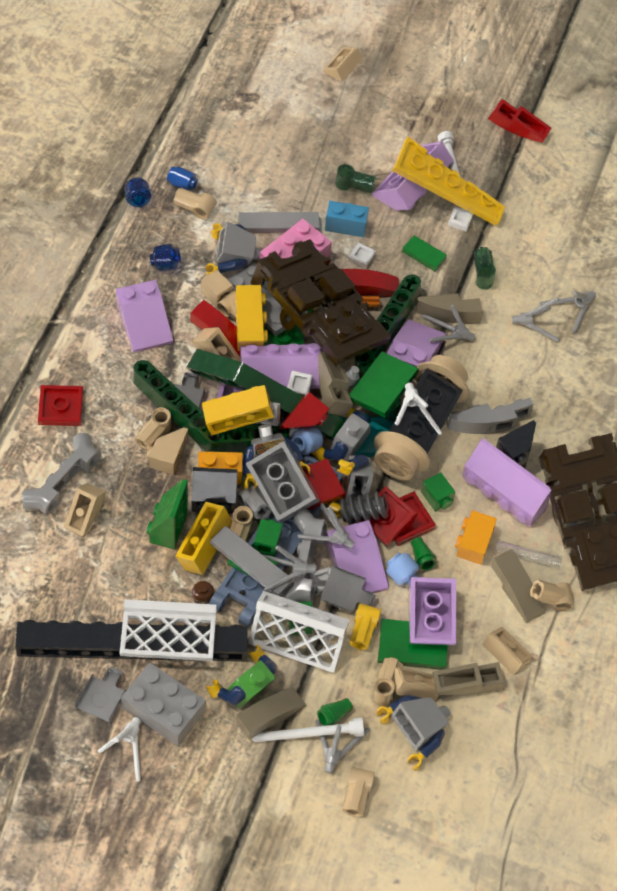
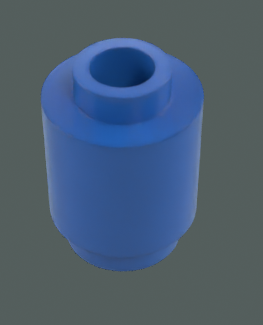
[167,166,198,191]

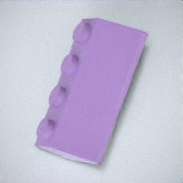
[372,141,454,211]
[240,343,324,389]
[462,438,551,527]

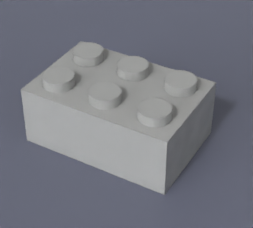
[246,441,321,523]
[121,662,206,746]

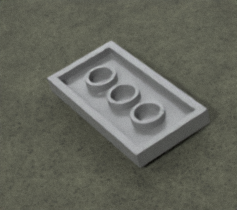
[228,262,308,336]

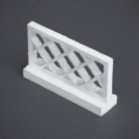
[248,591,350,673]
[120,599,216,661]

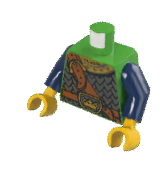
[206,645,278,709]

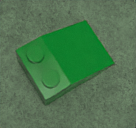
[146,479,188,550]

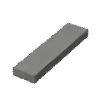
[239,212,320,233]
[210,526,293,596]

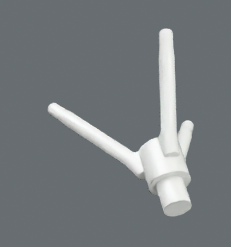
[395,383,442,435]
[98,717,141,782]

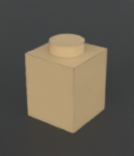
[201,270,233,308]

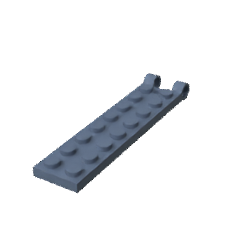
[209,455,344,628]

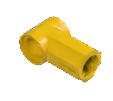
[349,603,382,650]

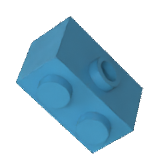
[325,200,369,237]

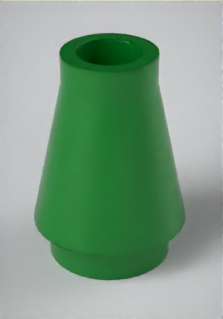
[411,537,436,571]
[317,698,353,726]

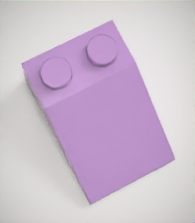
[116,280,173,353]
[387,319,446,380]
[325,520,389,593]
[409,577,456,645]

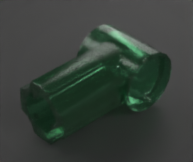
[335,164,376,193]
[474,247,496,290]

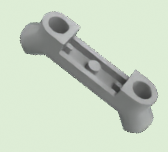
[22,433,101,515]
[280,509,327,604]

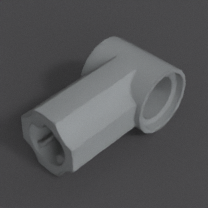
[237,484,272,520]

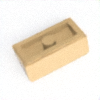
[323,47,362,81]
[483,627,534,675]
[395,667,439,702]

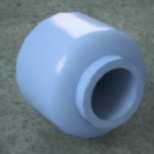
[291,426,323,455]
[386,552,419,585]

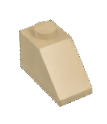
[192,327,241,361]
[146,428,188,475]
[64,483,107,536]

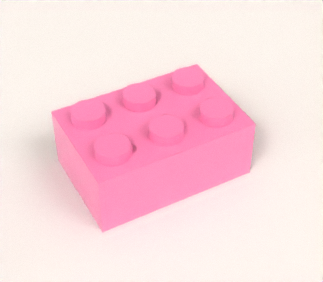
[260,219,332,259]

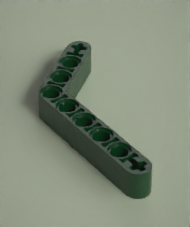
[354,274,421,421]
[186,349,346,441]
[133,360,289,454]

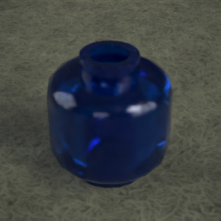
[124,178,151,207]
[150,243,181,272]

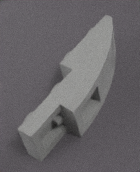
[447,398,534,434]

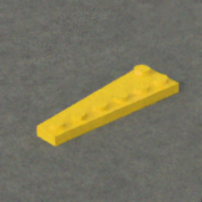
[392,136,505,226]

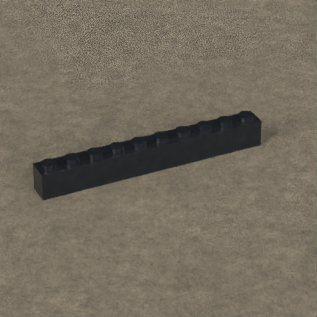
[15,620,248,662]

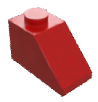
[279,392,329,430]

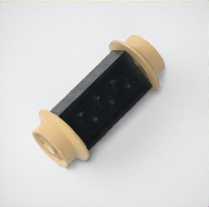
[374,355,469,480]

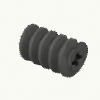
[340,491,389,525]

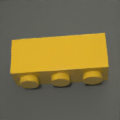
[235,285,268,351]
[202,385,274,435]
[175,502,232,575]

